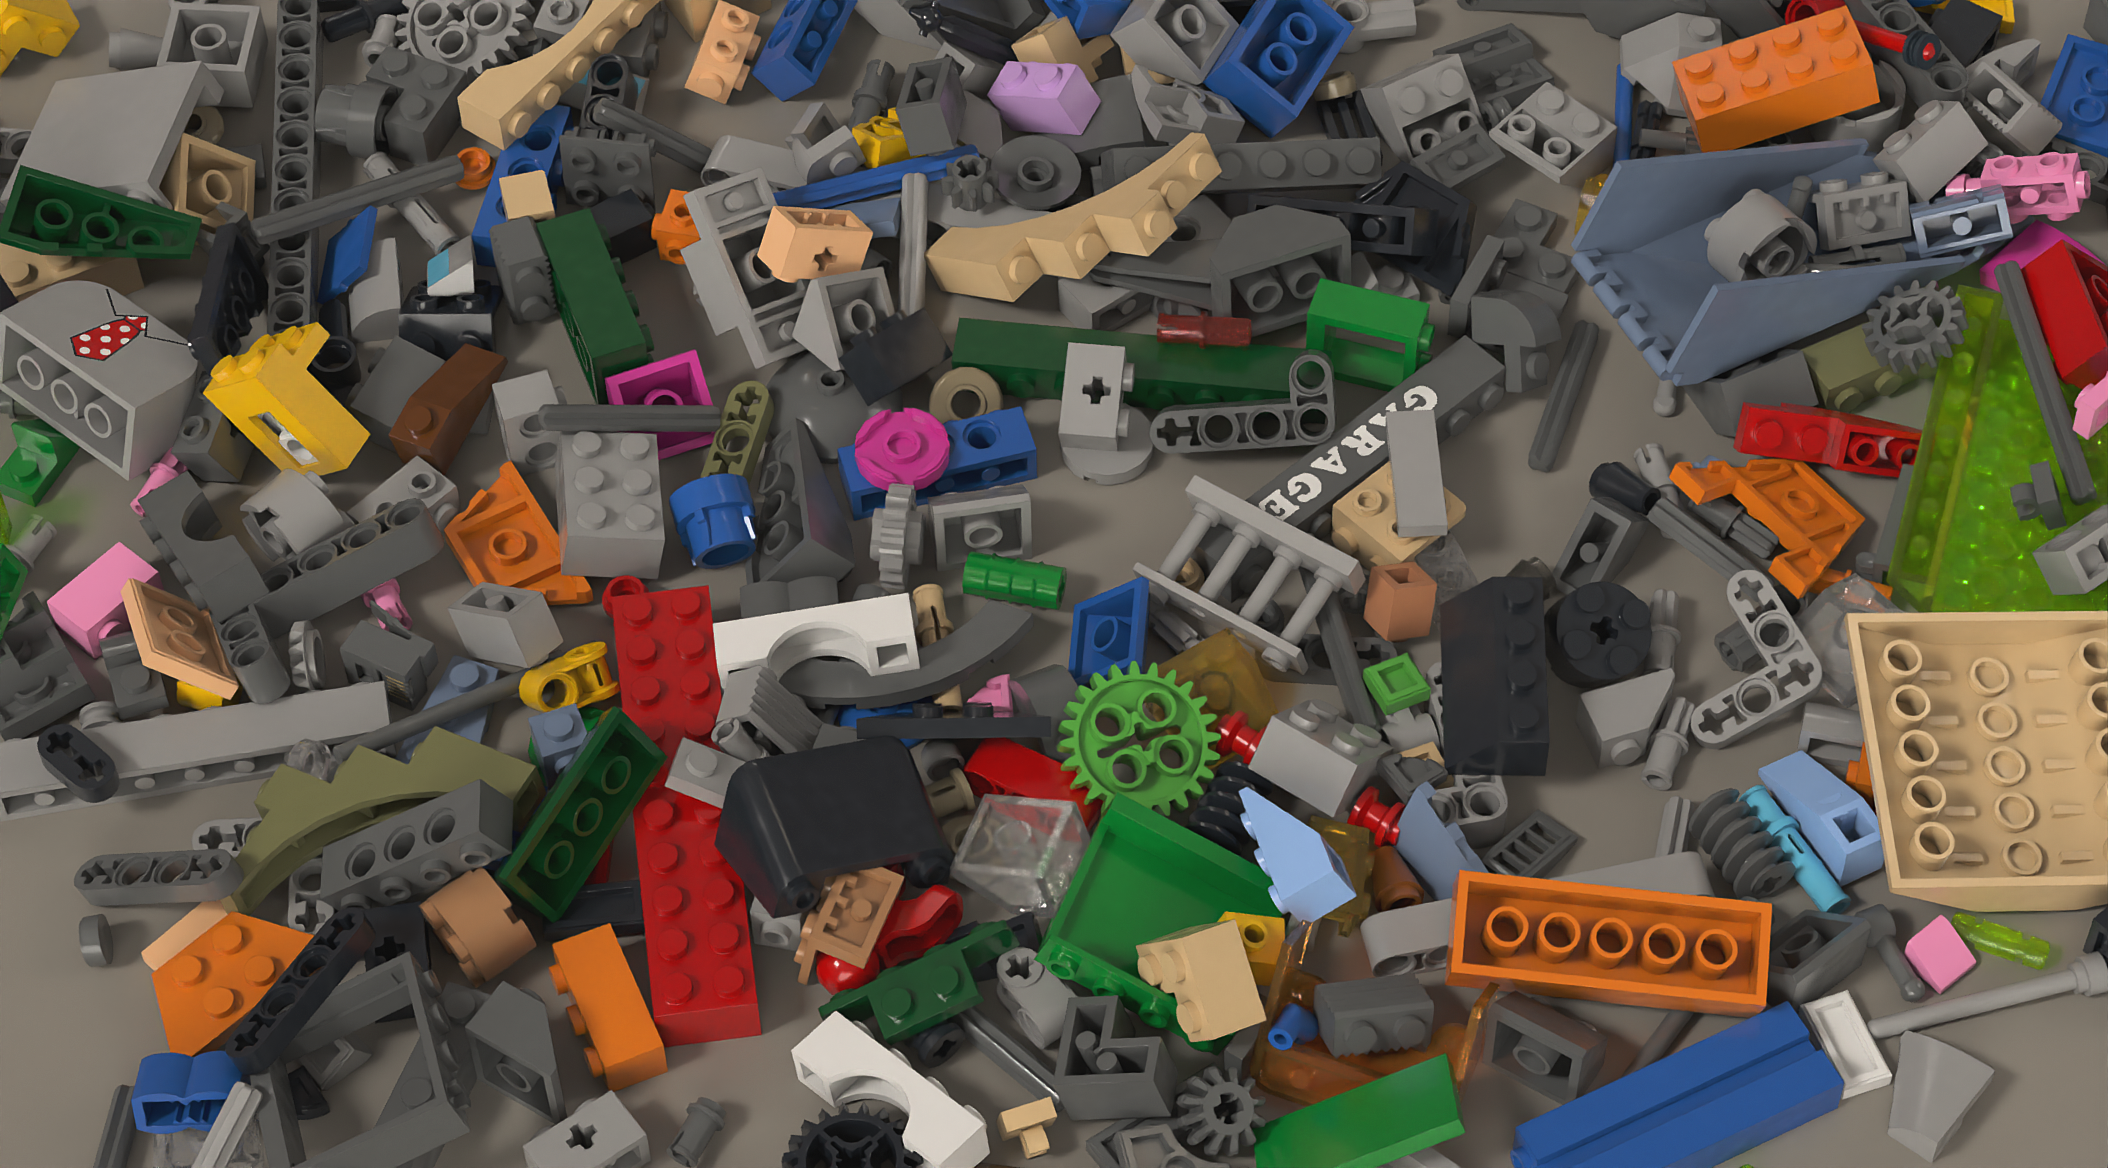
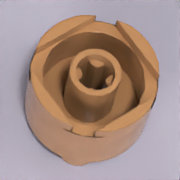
[419,867,536,988]

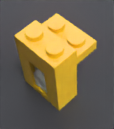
[203,322,370,476]

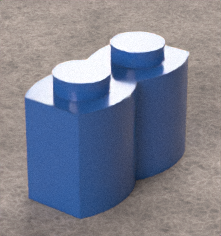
[131,1051,251,1134]

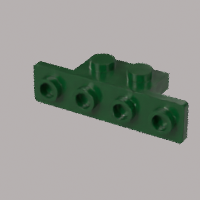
[818,920,1020,1046]

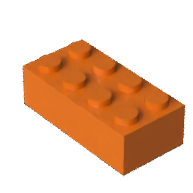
[1672,5,1880,153]

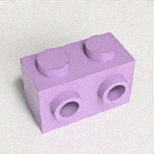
[987,61,1101,135]

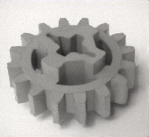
[870,483,926,590]

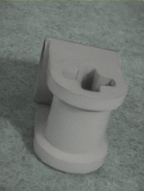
[997,947,1077,1049]

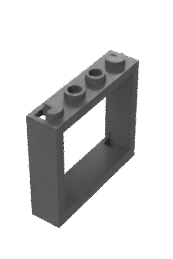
[250,951,471,1168]

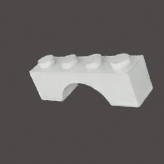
[713,593,920,695]
[791,1011,990,1168]

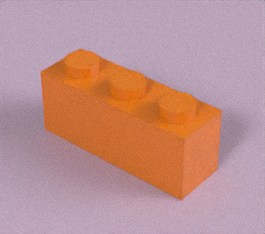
[548,923,668,1092]

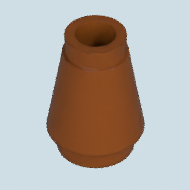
[1369,846,1424,913]

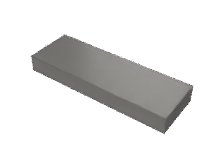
[1385,410,1448,537]

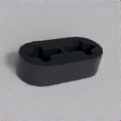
[37,724,120,803]

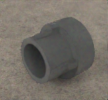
[314,81,398,159]

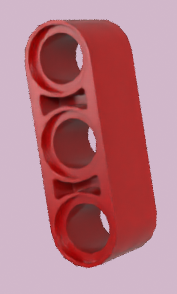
[962,737,1103,841]

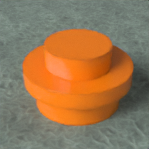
[455,147,496,190]

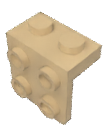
[1331,461,1466,571]

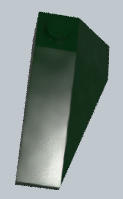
[0,165,202,260]

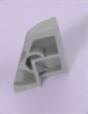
[1131,64,1245,144]
[1887,1030,1995,1163]

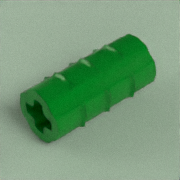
[962,551,1067,610]

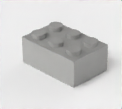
[555,431,665,579]

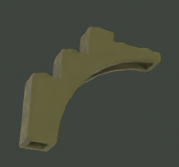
[220,726,547,916]

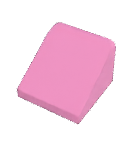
[1904,914,1977,994]

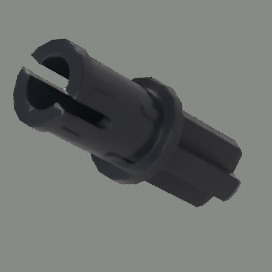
[321,0,409,43]

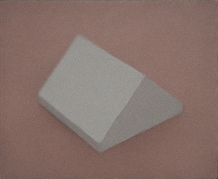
[792,267,895,371]

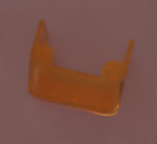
[1250,920,1500,1107]

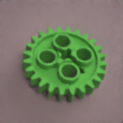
[1057,661,1221,818]

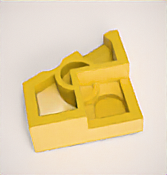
[852,107,926,169]

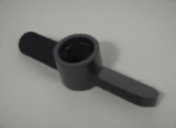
[311,299,361,412]

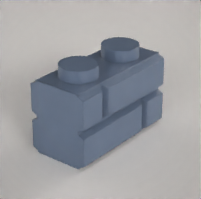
[1909,184,2013,258]

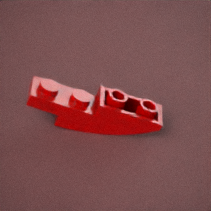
[1733,402,1934,481]

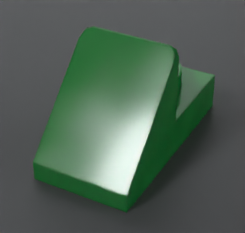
[0,419,81,507]

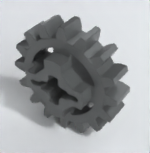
[1862,280,1969,373]

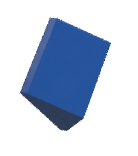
[1068,576,1150,691]

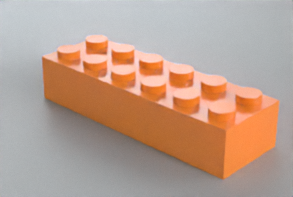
[1445,870,1772,1018]

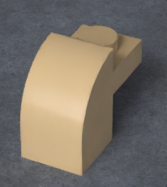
[1011,16,1114,83]

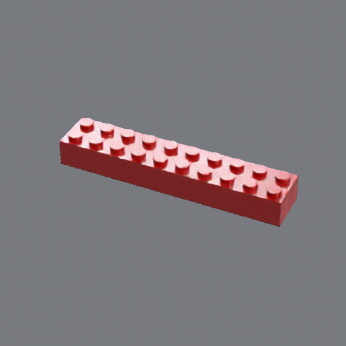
[611,585,762,1048]

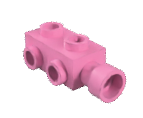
[1945,152,2091,224]

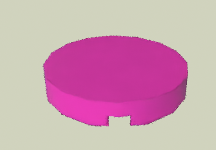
[855,408,950,491]

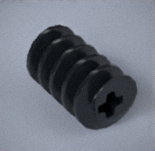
[1183,761,1274,856]

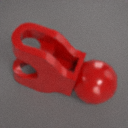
[816,863,964,996]

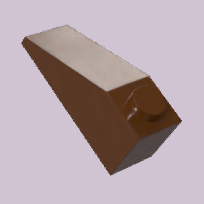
[388,343,508,476]

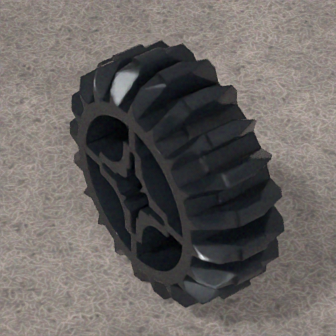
[781,1102,924,1168]

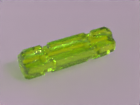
[1951,912,2050,970]

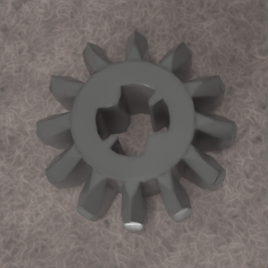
[1176,1066,1266,1156]

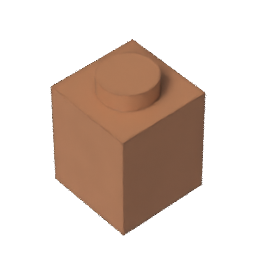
[1363,561,1437,642]

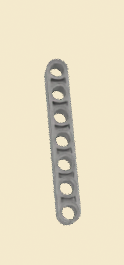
[1360,851,1715,977]

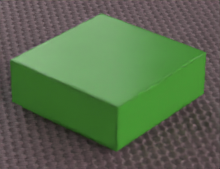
[1362,653,1431,716]

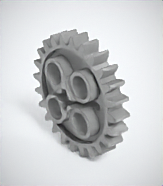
[395,0,535,86]

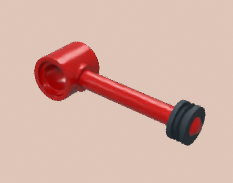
[1785,0,1941,70]

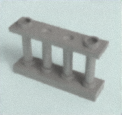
[1132,475,1366,675]

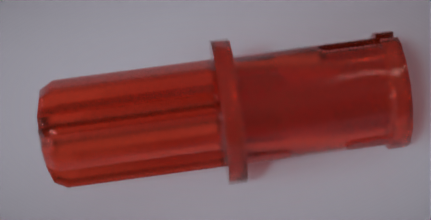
[1157,311,1252,349]

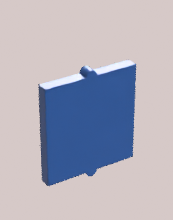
[317,205,378,305]

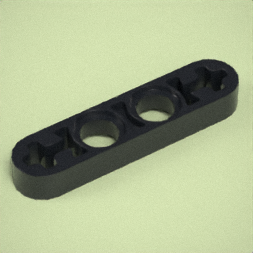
[225,907,376,1075]

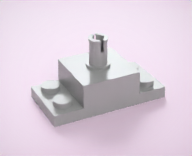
[680,167,810,369]

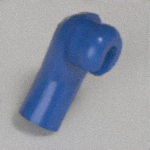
[1268,1003,1319,1050]

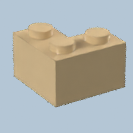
[1136,919,1267,1042]

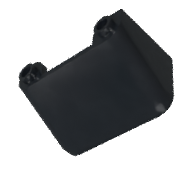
[714,736,953,919]

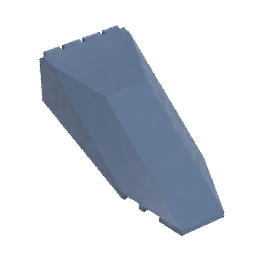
[1571,138,2035,386]

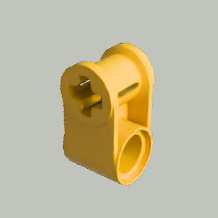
[519,641,620,713]

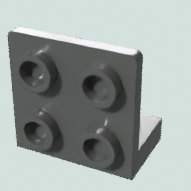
[1447,234,1568,355]

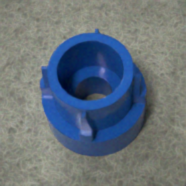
[668,474,757,569]

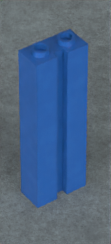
[1510,1001,1844,1168]

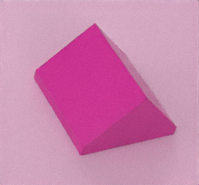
[605,349,716,461]

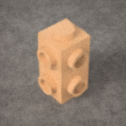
[684,0,761,105]

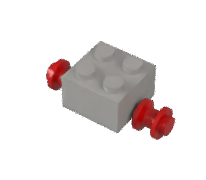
[1214,699,1406,848]

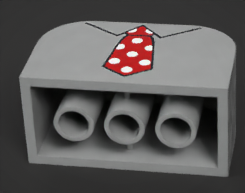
[0,280,198,481]

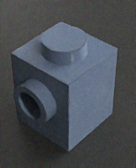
[528,703,587,790]

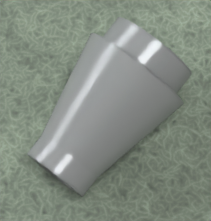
[109,28,163,72]

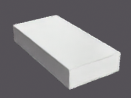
[1798,990,1892,1100]

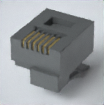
[340,600,439,711]

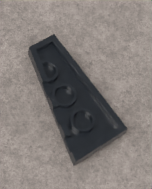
[187,222,269,376]

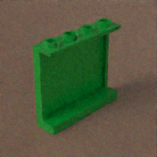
[1034,792,1282,1056]

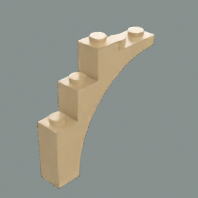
[924,132,1222,302]

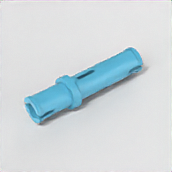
[1738,785,1851,914]

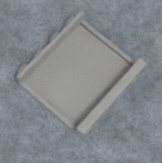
[0,60,225,210]

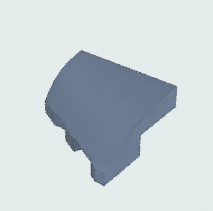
[1391,781,1489,901]

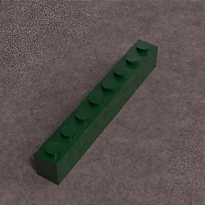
[951,317,1332,424]

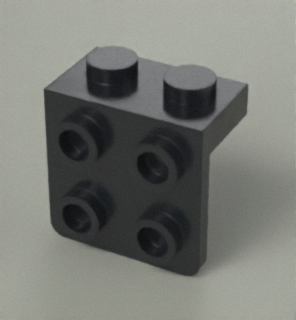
[398,279,503,361]

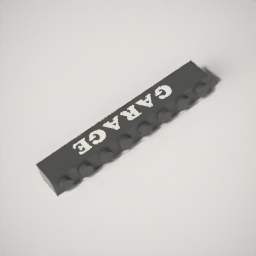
[1191,335,1506,603]

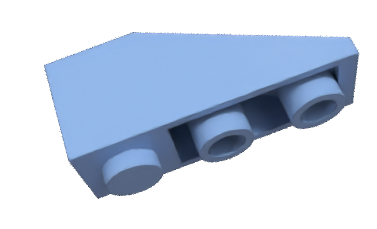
[1758,750,1884,887]
[1238,787,1357,927]

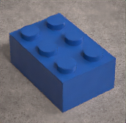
[1202,0,1354,139]

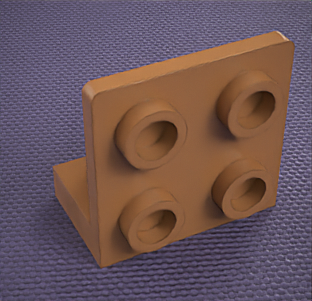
[794,867,905,985]

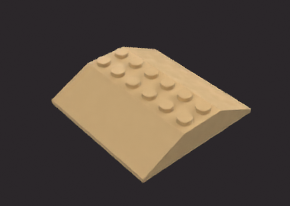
[1844,611,2108,912]

